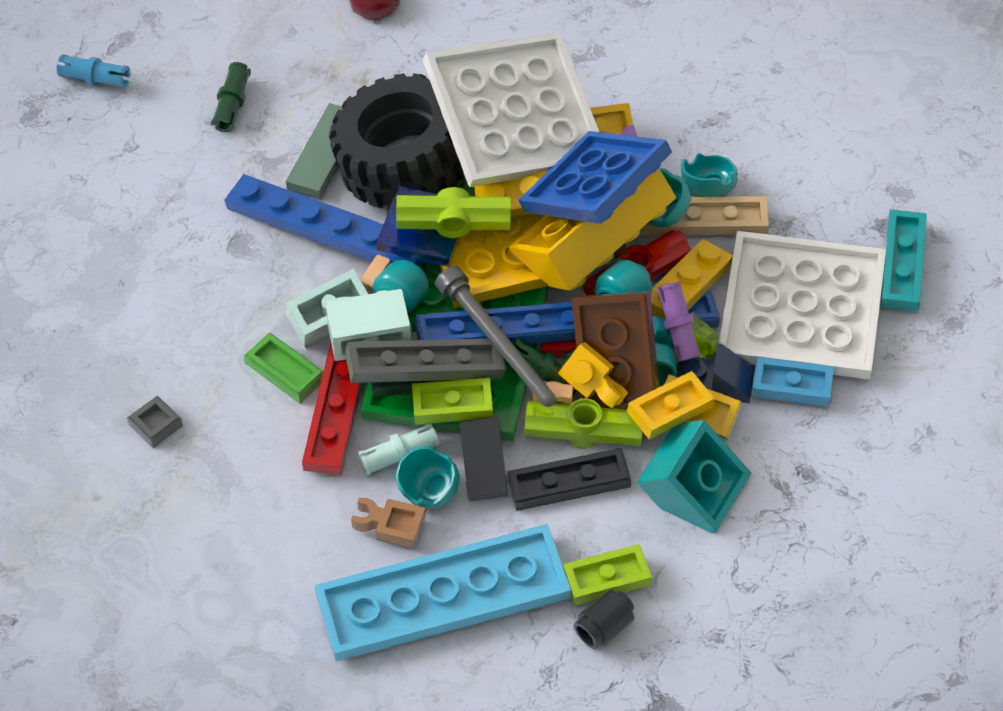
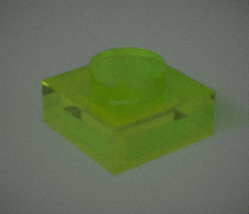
[690,312,719,358]

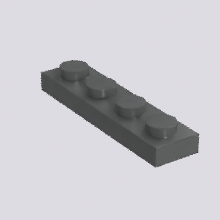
[345,338,506,383]

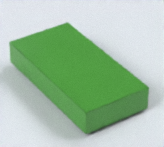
[244,332,323,404]

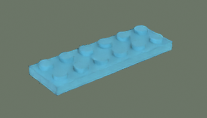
[315,524,571,661]

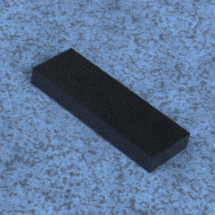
[507,448,631,511]

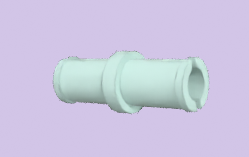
[358,423,440,476]

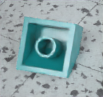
[637,420,752,532]

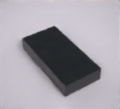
[459,417,508,501]

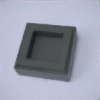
[127,396,183,448]

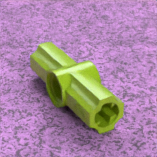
[396,187,511,238]
[524,398,643,449]

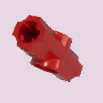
[582,229,692,296]

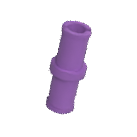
[657,281,701,362]

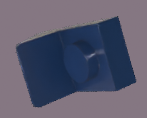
[677,343,754,403]

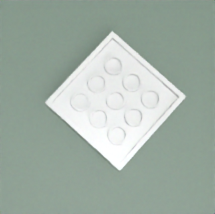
[422,32,599,187]
[719,231,886,380]

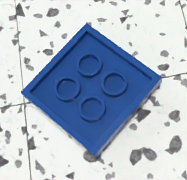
[518,131,672,224]

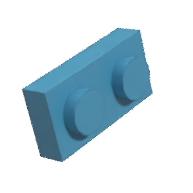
[752,357,834,407]

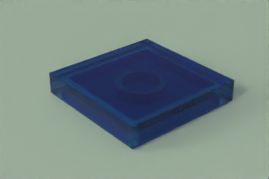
[377,186,460,267]

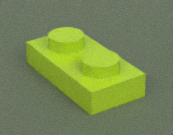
[412,378,493,425]
[563,544,652,606]

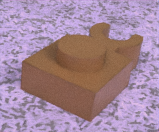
[351,498,426,549]

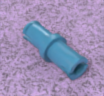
[56,54,131,88]

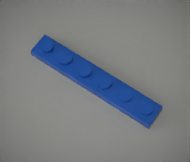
[224,174,432,267]

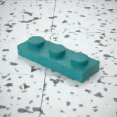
[881,209,927,311]

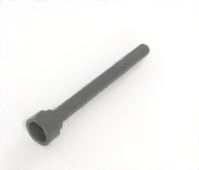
[435,266,556,407]

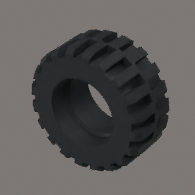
[329,73,465,210]

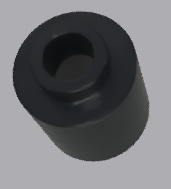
[574,589,634,649]

